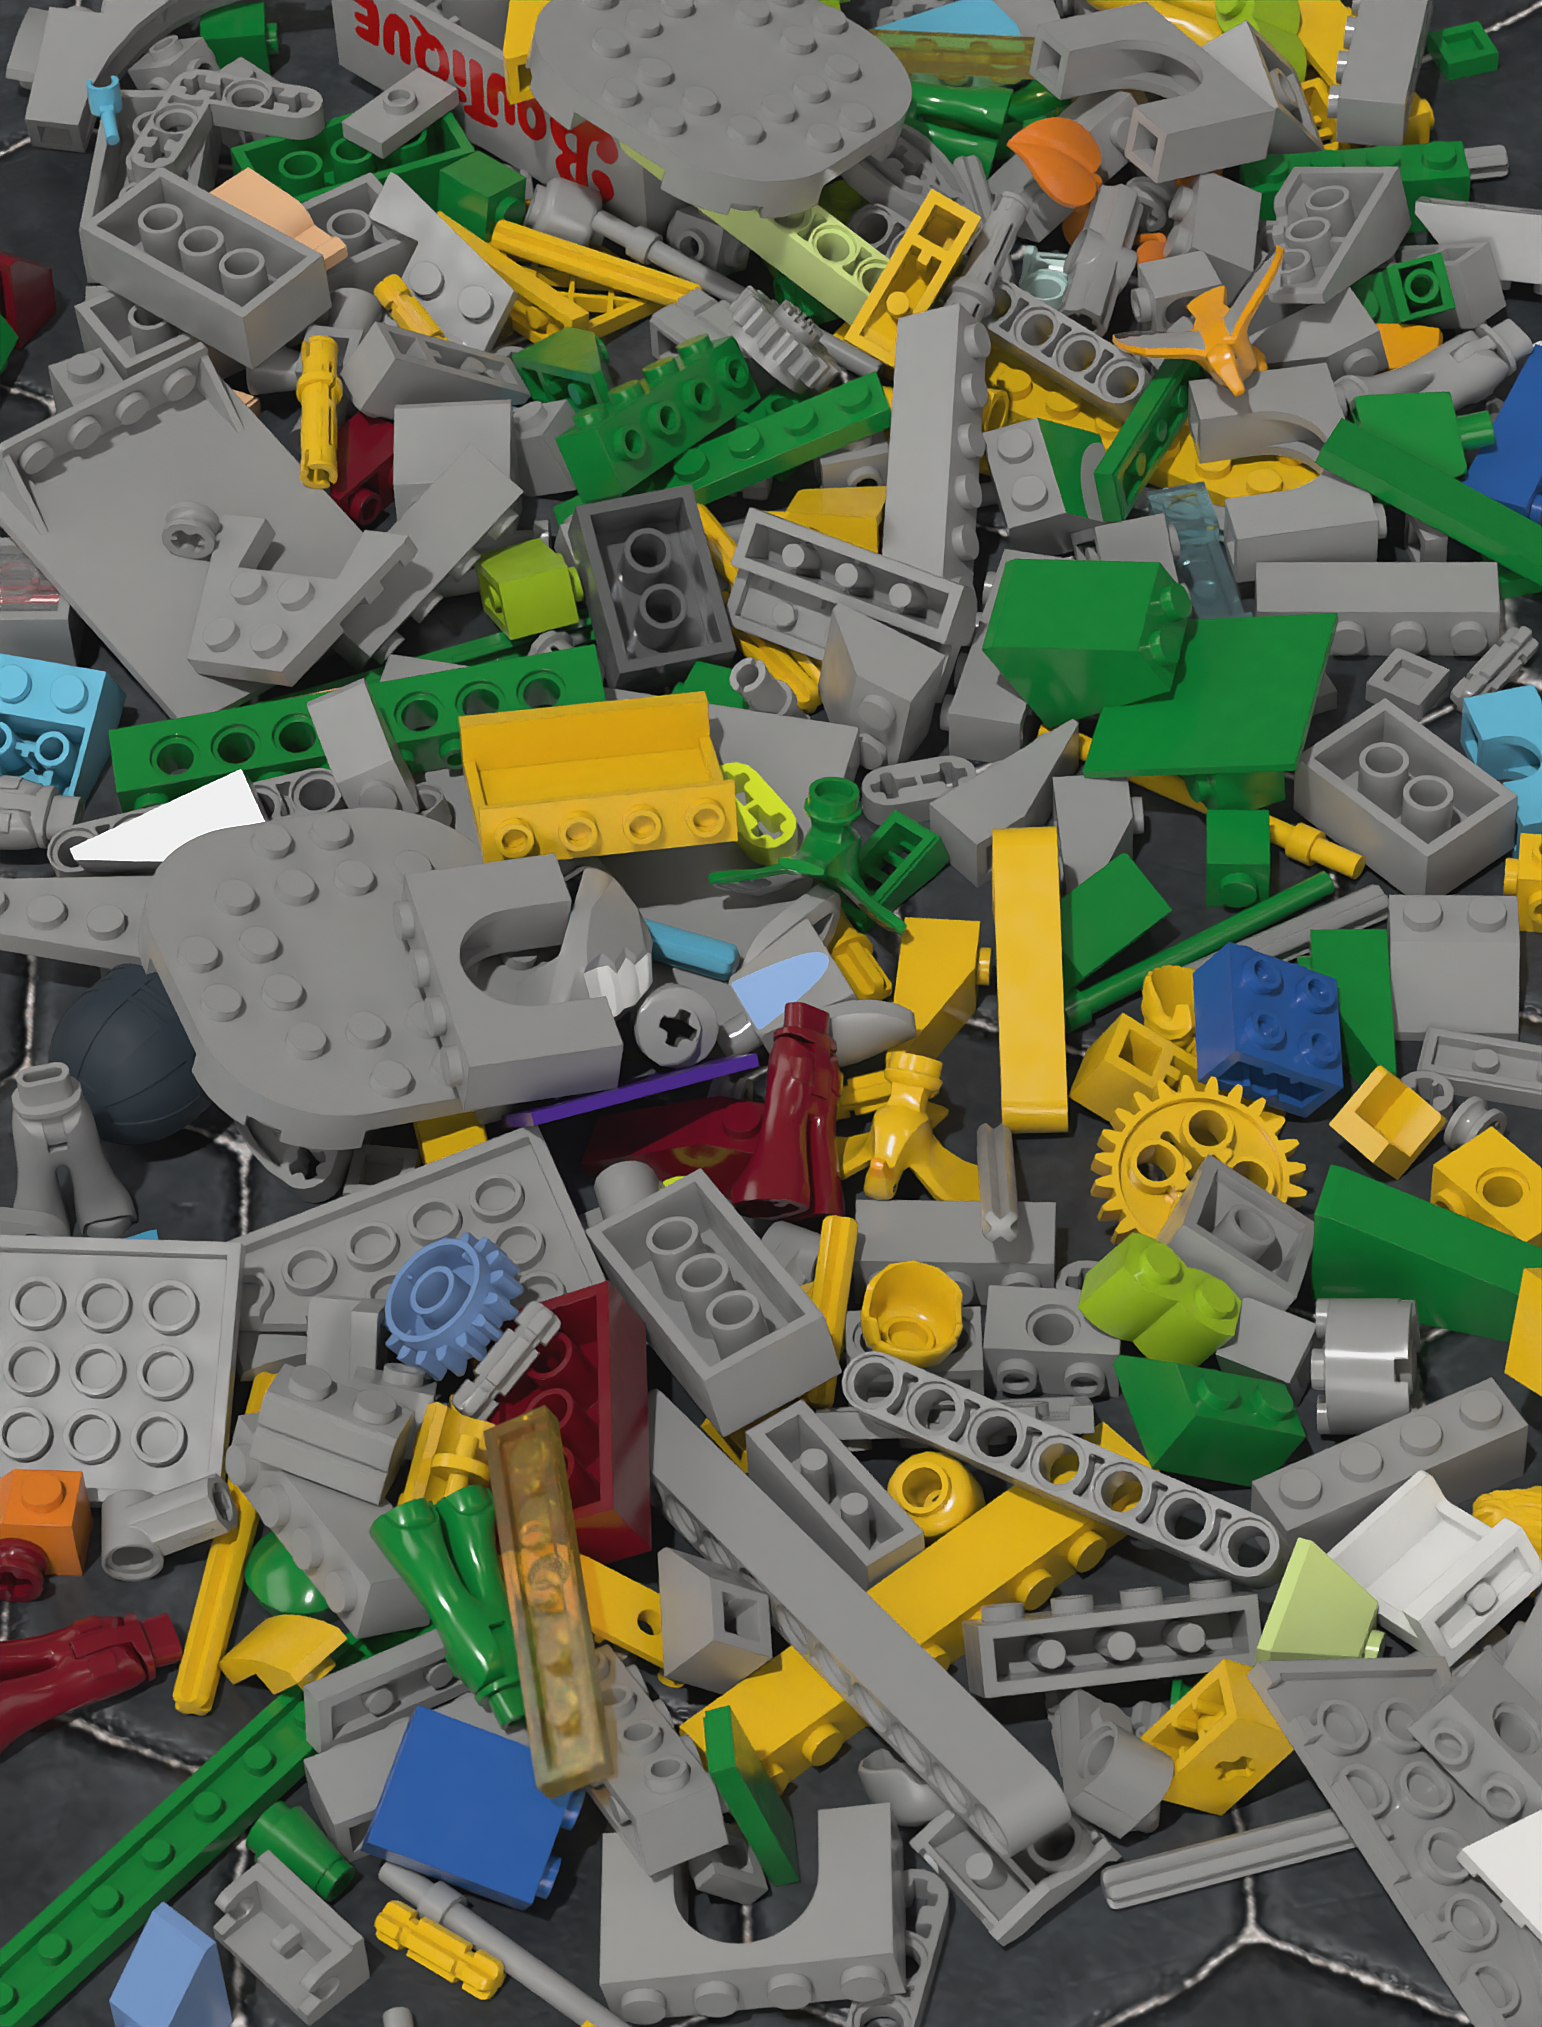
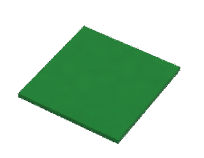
[1082,613,1339,778]

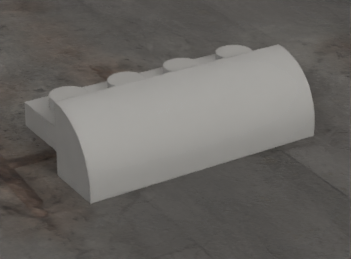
[725,507,977,703]

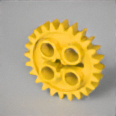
[1090,1075,1307,1245]

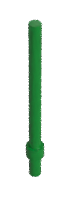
[1063,871,1335,1034]

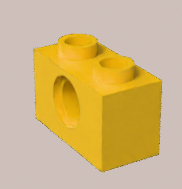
[1430,1126,1542,1248]

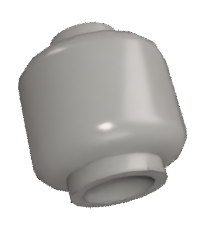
[524,177,604,247]

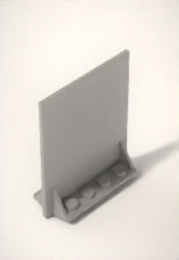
[0,342,363,719]

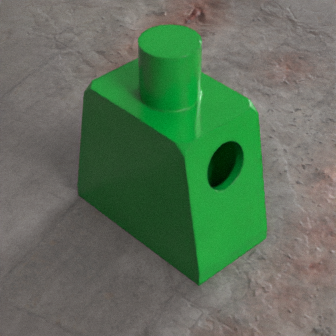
[1349,391,1495,509]

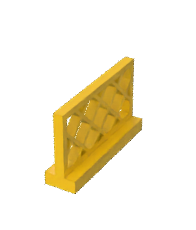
[436,199,666,344]

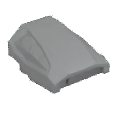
[909,1792,1122,1946]

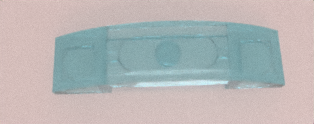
[1146,481,1253,620]

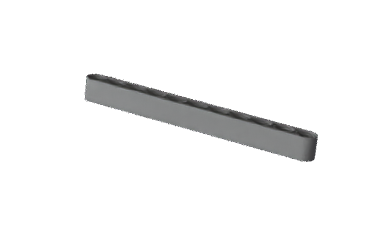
[647,1389,1071,1859]

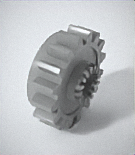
[728,285,842,394]

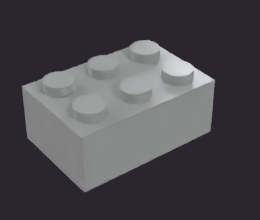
[1293,698,1518,895]

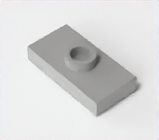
[342,68,459,159]

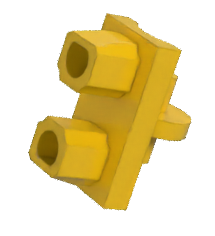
[397,1402,496,1506]

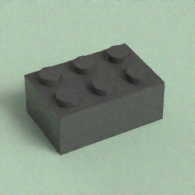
[567,484,737,693]

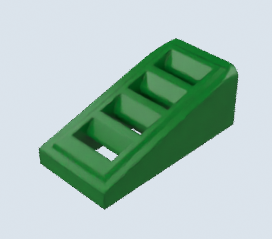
[839,809,950,934]

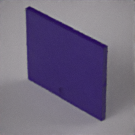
[491,1053,759,1129]

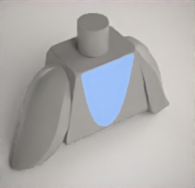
[716,883,917,1067]

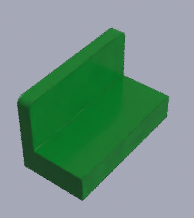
[1060,853,1172,993]

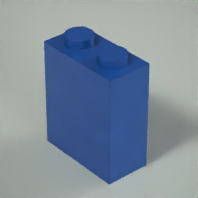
[360,1705,586,1911]

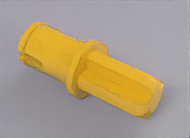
[827,907,892,1001]

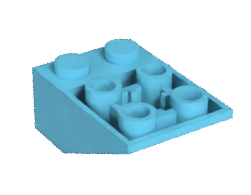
[0,653,126,803]

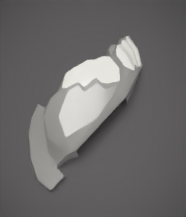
[516,856,653,1101]

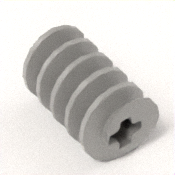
[629,983,719,1069]

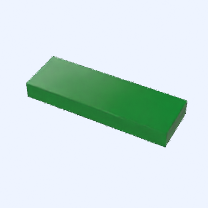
[703,1705,800,1887]

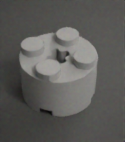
[1311,1298,1421,1435]

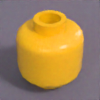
[887,1451,986,1549]

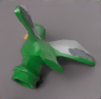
[708,777,907,936]

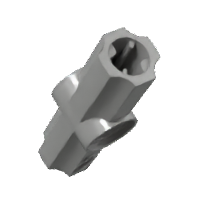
[1058,184,1144,337]

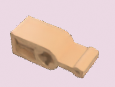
[209,167,348,271]

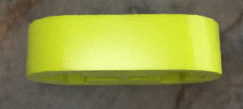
[720,762,799,866]

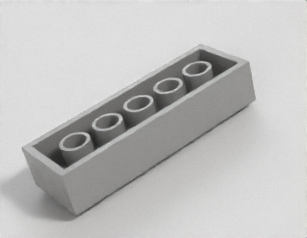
[74,172,418,381]

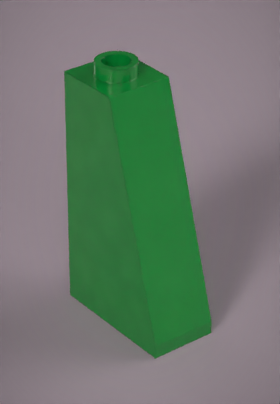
[1310,1165,1542,1343]

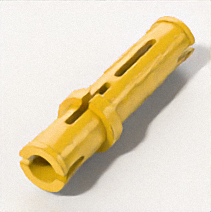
[296,335,343,489]

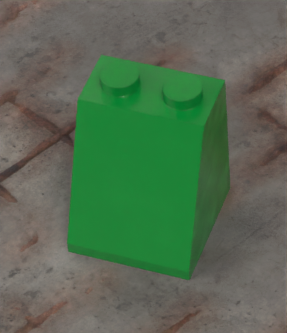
[982,559,1192,728]

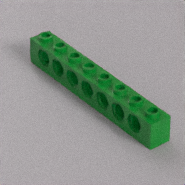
[108,644,606,813]

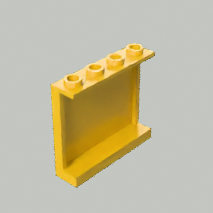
[458,691,738,863]

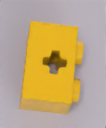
[1140,1658,1294,1816]

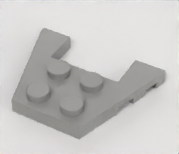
[314,172,519,353]
[187,514,418,687]

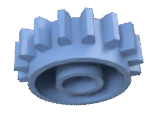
[382,1232,523,1381]

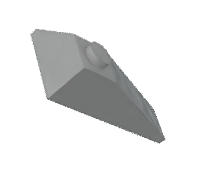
[1268,167,1412,304]

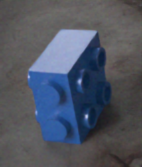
[1193,942,1343,1118]

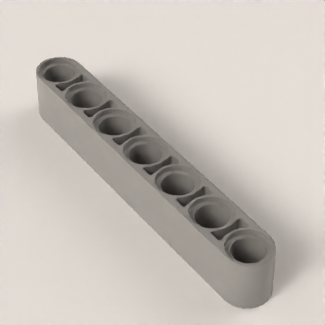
[847,203,1152,424]
[842,1351,1291,1590]

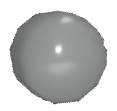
[858,1748,951,1827]

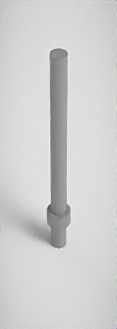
[592,210,885,380]
[378,1861,632,2027]

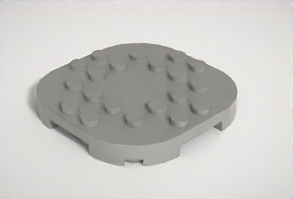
[525,0,912,218]
[138,807,551,1150]

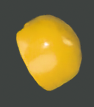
[860,1260,963,1369]

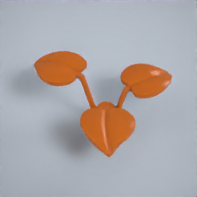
[1007,117,1223,269]

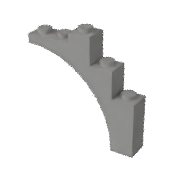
[25,0,241,153]

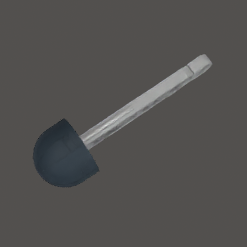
[48,783,452,1146]

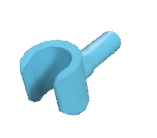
[86,76,123,145]

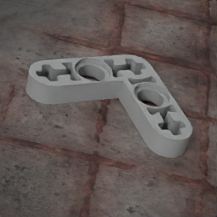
[130,69,326,183]

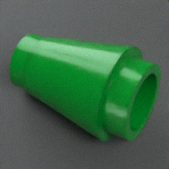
[246,1801,355,1903]

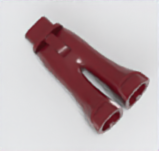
[731,1002,846,1234]
[0,1612,183,1755]

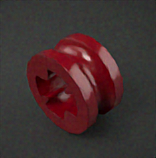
[0,1538,49,1603]

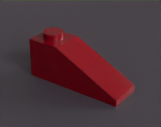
[580,1096,765,1200]

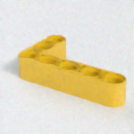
[992,826,1068,1134]

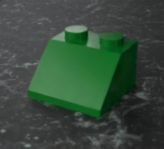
[1112,1355,1306,1487]

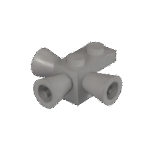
[246,288,394,454]

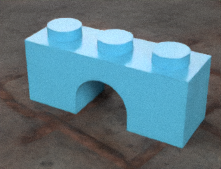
[1460,684,1542,859]

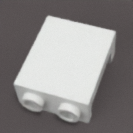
[1327,1470,1542,1667]

